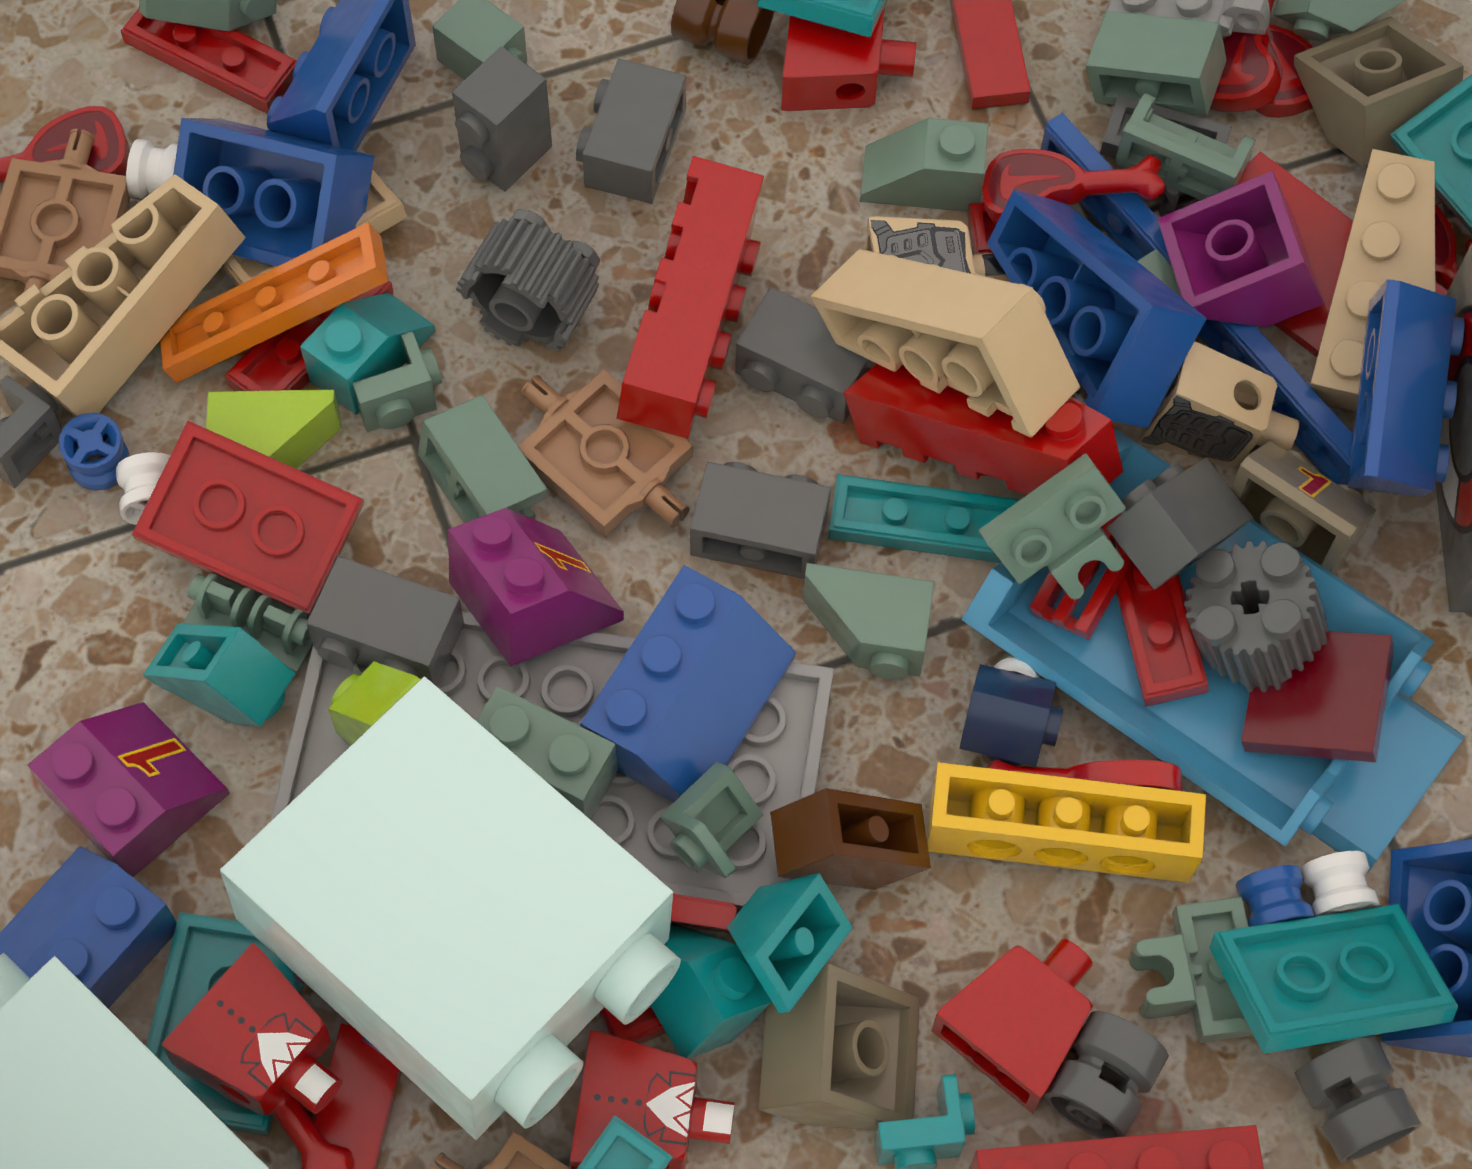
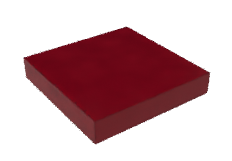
[1241,631,1395,763]

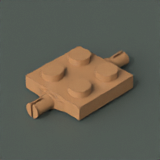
[0,129,131,293]
[518,369,693,537]

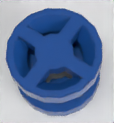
[59,413,131,491]
[1235,865,1315,927]

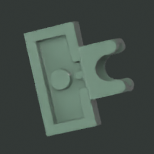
[979,453,1126,599]
[1129,897,1254,1043]

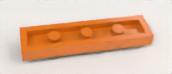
[160,222,389,383]

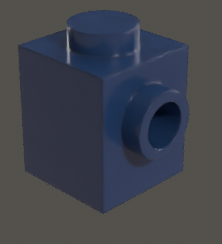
[959,664,1064,767]

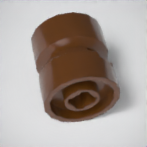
[671,0,774,65]

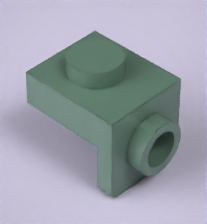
[352,331,442,433]
[660,761,764,878]

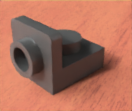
[0,375,62,489]

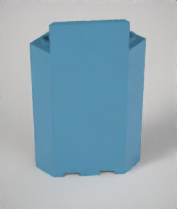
[961,429,1465,873]

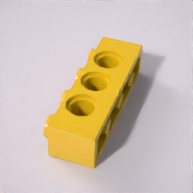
[927,762,1206,883]

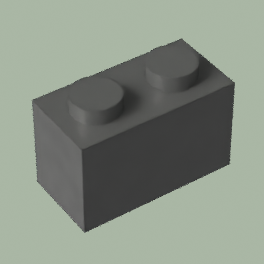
[452,46,552,192]
[576,58,686,204]
[735,286,877,424]
[1107,458,1254,590]
[690,462,831,579]
[306,556,464,687]

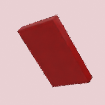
[132,421,364,617]

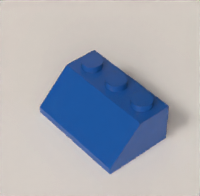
[267,0,416,151]
[173,118,375,266]
[1347,279,1464,497]
[580,565,796,802]
[1381,839,1472,1058]
[0,846,177,1009]

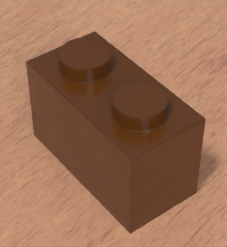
[770,788,931,890]

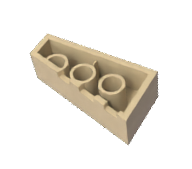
[1310,149,1435,412]
[0,175,246,417]
[810,249,1080,438]

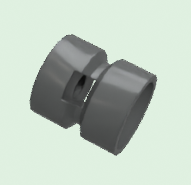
[1044,1011,1169,1139]
[1294,1035,1422,1163]

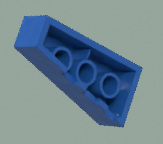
[987,190,1207,428]

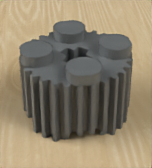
[456,209,600,352]
[1184,541,1328,692]

